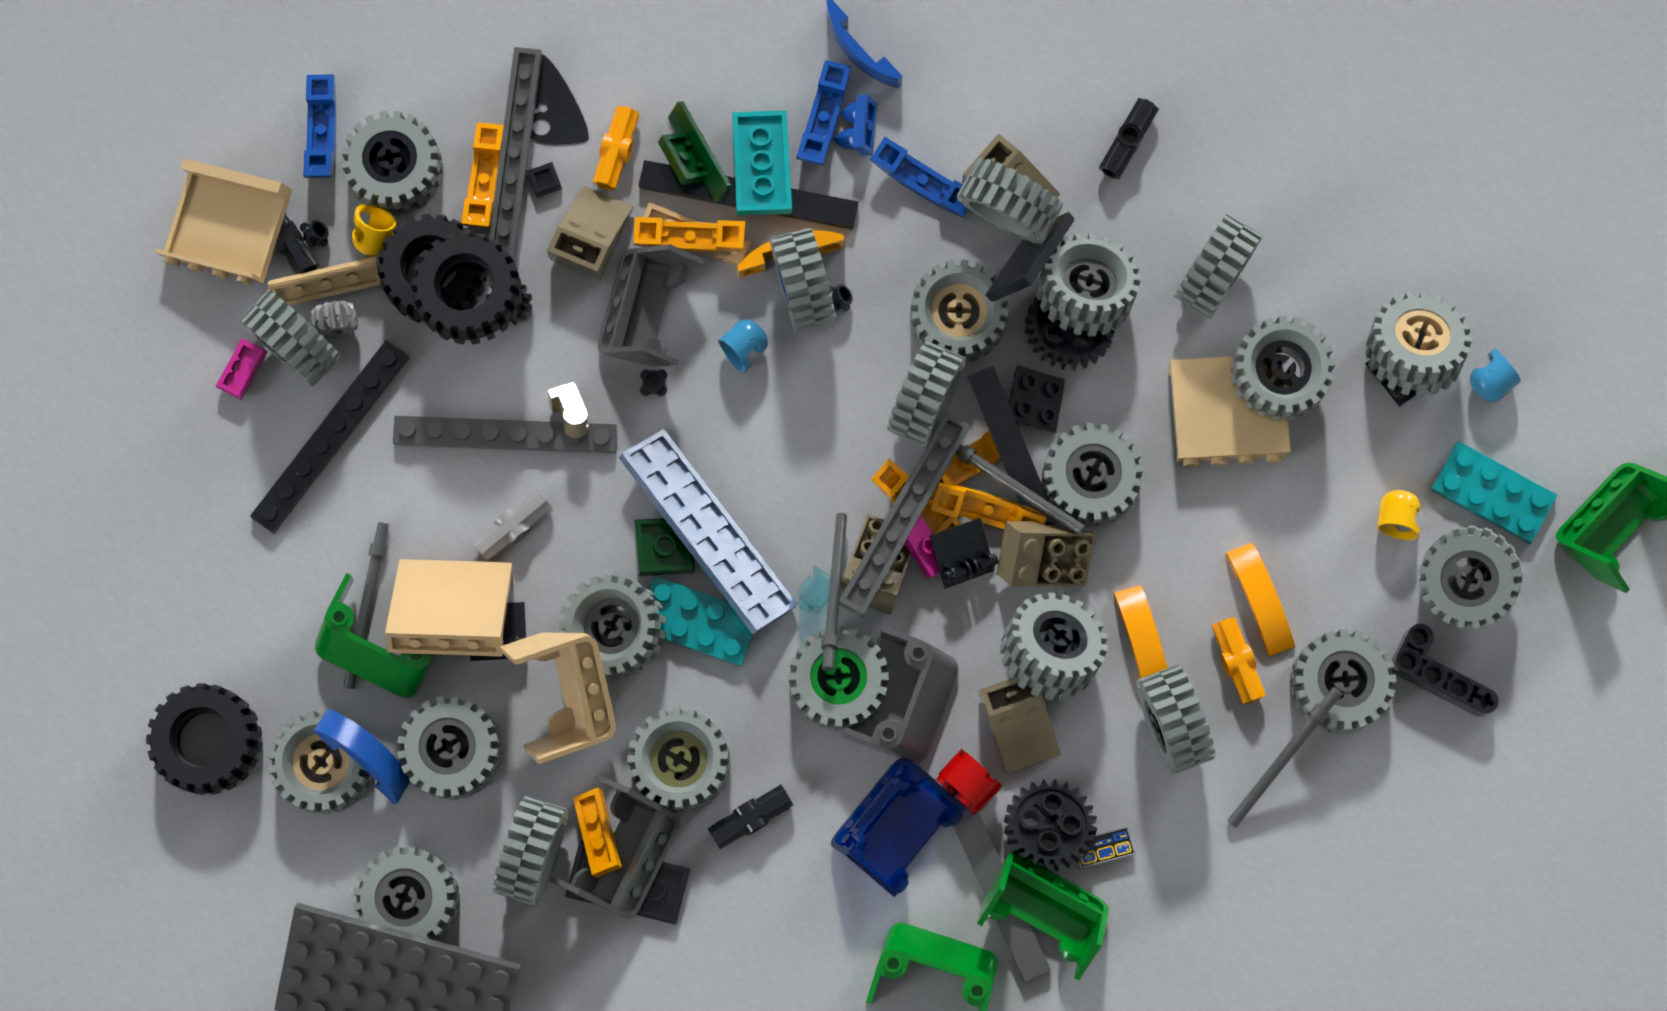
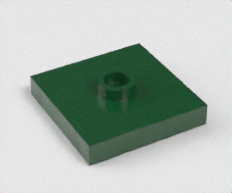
[634,518,695,576]

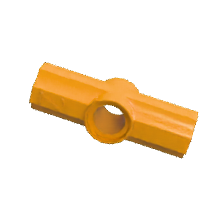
[593,106,639,191]
[1211,617,1266,705]

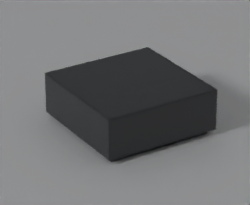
[527,162,562,198]

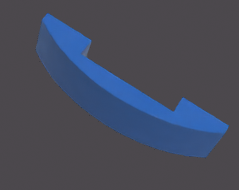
[826,0,902,88]
[796,60,851,166]
[303,74,336,178]
[870,136,969,218]
[313,709,410,804]

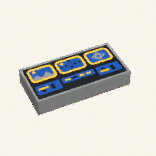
[1078,826,1136,869]

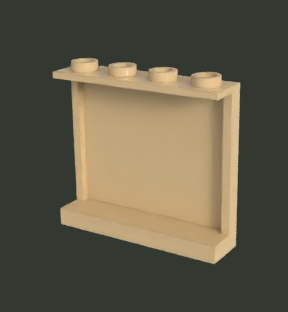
[154,158,292,286]
[1168,354,1291,467]
[385,559,514,656]

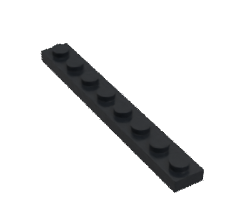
[250,340,409,534]

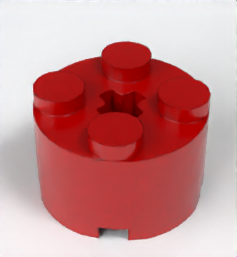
[936,748,1003,815]

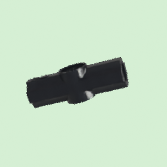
[1099,98,1159,180]
[276,212,319,274]
[707,784,794,850]

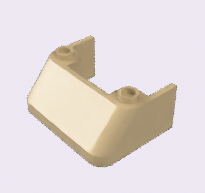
[500,632,616,764]

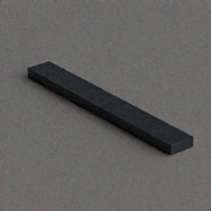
[638,160,859,230]

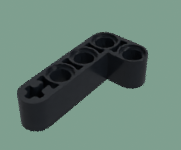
[1392,623,1499,717]

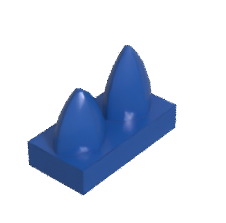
[833,94,878,156]

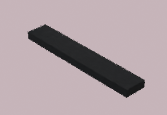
[967,366,1057,524]

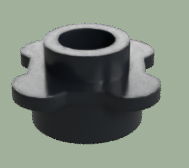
[300,220,329,248]
[829,284,853,311]
[640,369,668,397]

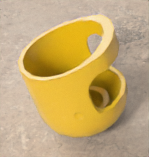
[352,204,396,256]
[1377,490,1421,541]

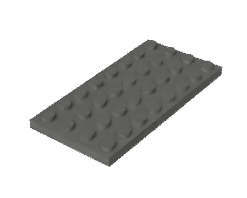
[274,903,521,1011]

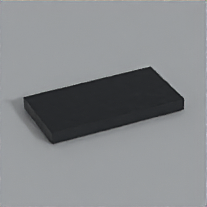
[985,212,1074,302]
[565,841,691,925]

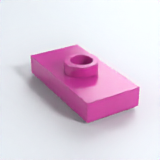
[215,338,268,401]
[905,516,939,579]

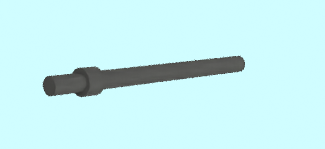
[956,445,1085,535]
[821,513,847,671]
[343,522,389,689]
[1227,687,1342,827]

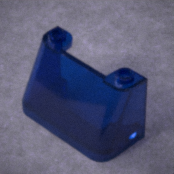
[831,758,966,898]

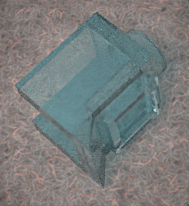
[797,565,830,614]

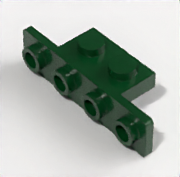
[658,101,731,203]

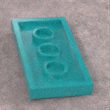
[732,110,792,216]
[1430,441,1557,545]
[649,576,753,667]

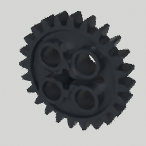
[1024,284,1115,371]
[1004,779,1097,871]

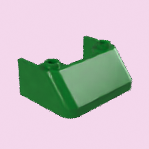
[1556,463,1667,593]
[315,573,437,698]
[977,852,1109,980]
[866,923,998,1011]

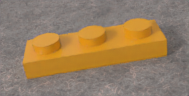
[573,787,622,878]

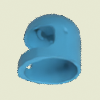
[718,319,768,374]
[1470,348,1521,402]

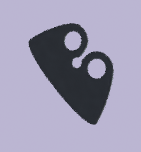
[531,54,589,144]

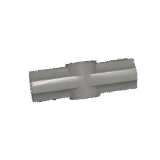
[472,490,553,562]

